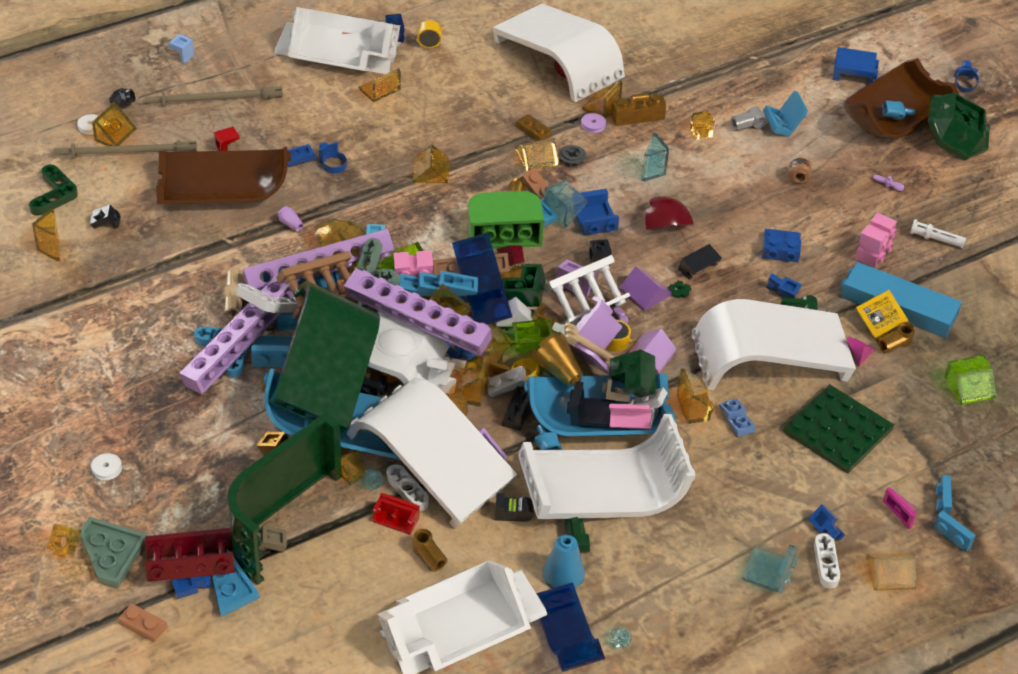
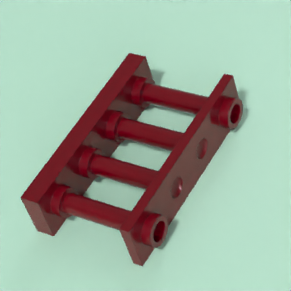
[145,528,235,582]

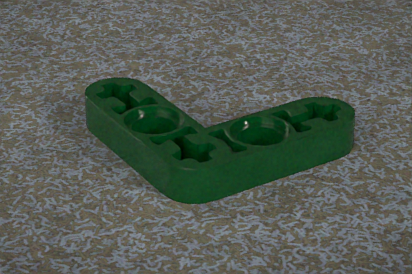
[29,164,78,216]

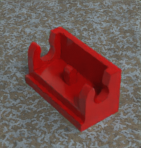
[372,492,420,535]

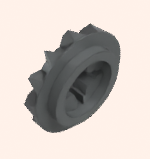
[558,145,586,166]

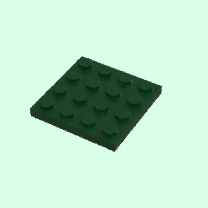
[783,384,894,474]

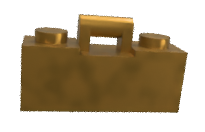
[611,93,666,126]

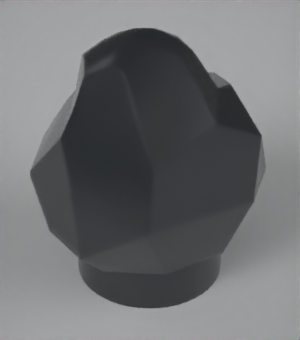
[109,88,136,108]

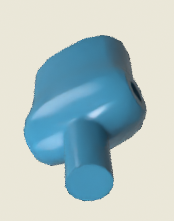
[882,100,915,120]
[534,424,562,450]

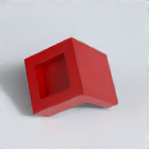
[214,126,240,151]

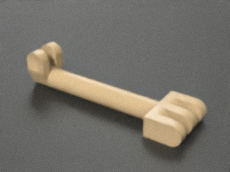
[564,322,615,367]

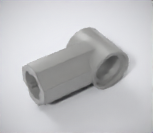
[731,106,767,131]

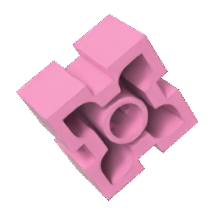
[855,213,897,268]
[394,251,433,277]

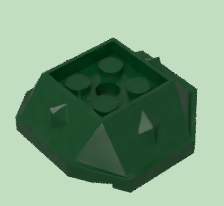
[928,93,990,161]

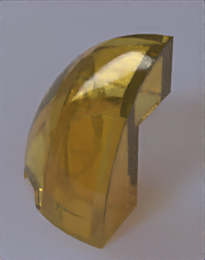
[315,219,366,255]

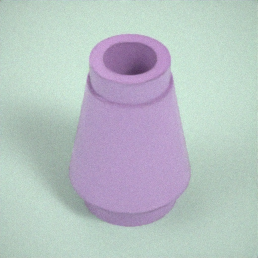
[277,206,304,232]

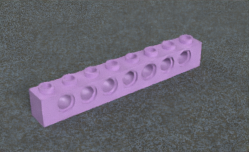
[242,229,394,291]
[344,268,492,356]
[179,273,299,394]

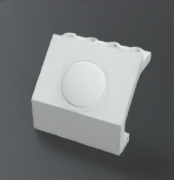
[368,310,449,385]

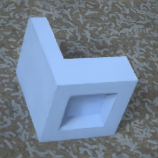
[169,34,194,64]

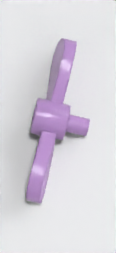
[873,175,904,191]
[613,307,629,323]

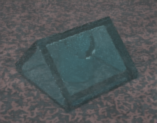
[641,133,669,182]
[543,180,589,228]

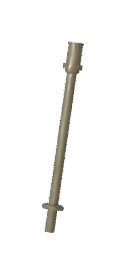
[145,86,283,107]
[54,140,197,159]

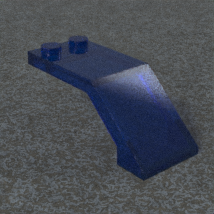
[452,233,513,325]
[536,582,605,672]

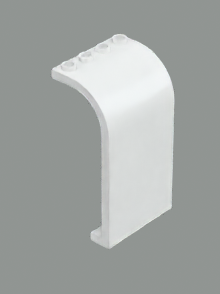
[493,4,625,102]
[692,299,856,391]
[347,378,517,529]
[518,414,695,519]

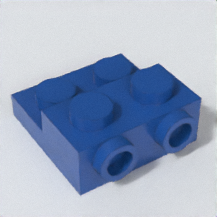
[762,228,801,263]

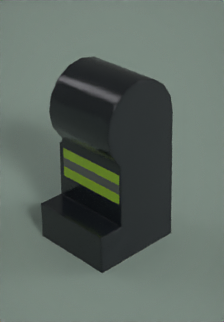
[495,493,534,522]

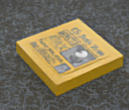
[856,290,908,340]

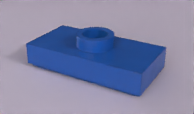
[288,144,316,167]

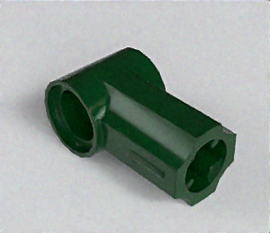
[781,295,818,310]
[564,517,590,553]

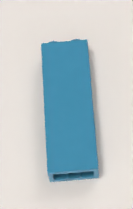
[840,262,962,338]

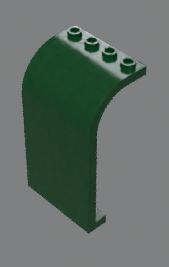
[268,281,380,434]
[228,412,342,585]

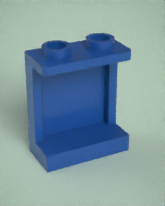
[833,47,879,84]
[571,189,619,236]

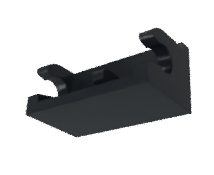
[678,244,722,279]
[501,386,531,431]

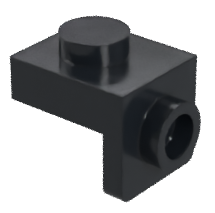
[90,204,121,229]
[360,375,388,397]

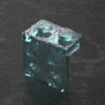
[742,545,799,594]

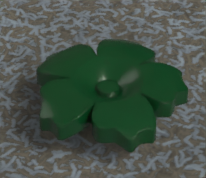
[668,280,691,298]

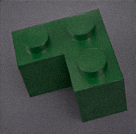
[499,264,546,307]
[610,349,656,397]

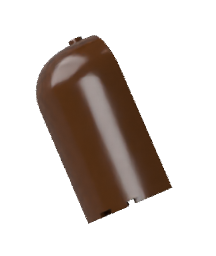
[843,58,959,138]
[156,147,291,204]

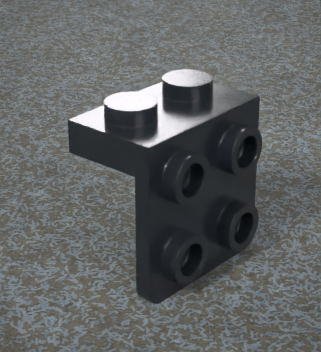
[567,382,616,427]

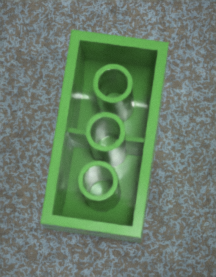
[467,191,544,250]

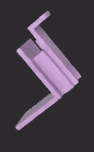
[567,296,622,375]

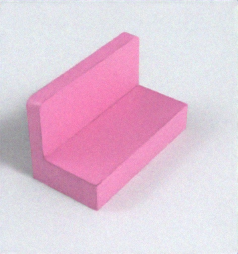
[609,404,652,429]

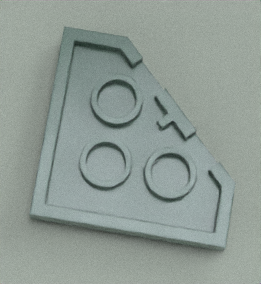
[79,517,147,588]

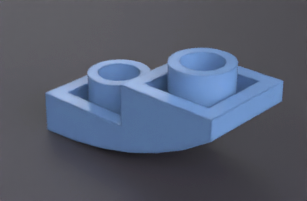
[719,399,755,437]

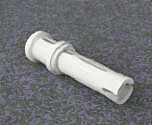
[910,219,966,249]

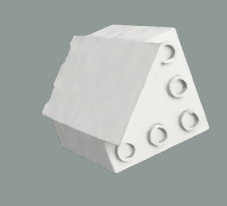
[274,7,401,75]
[377,560,548,674]

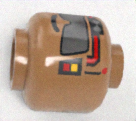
[789,158,812,184]

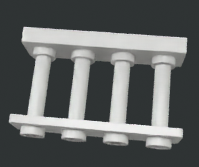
[543,255,630,325]

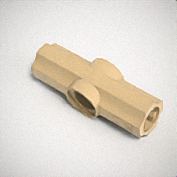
[225,268,245,319]

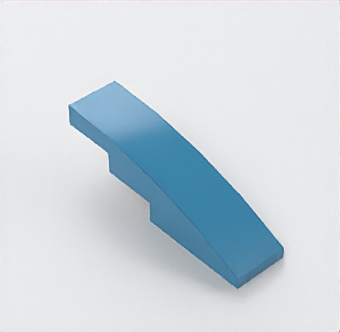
[398,271,478,297]

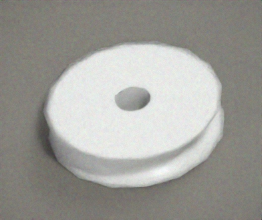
[77,114,104,135]
[90,453,122,480]

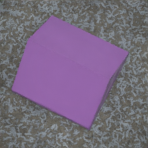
[620,266,672,311]

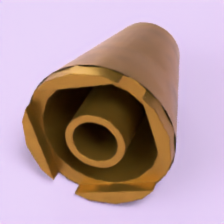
[531,332,583,387]

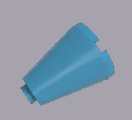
[542,535,585,592]

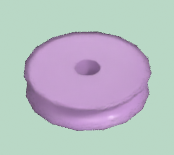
[581,113,606,133]

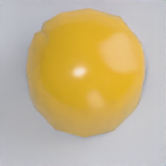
[511,357,540,381]

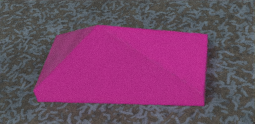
[847,336,874,367]
[883,487,916,529]

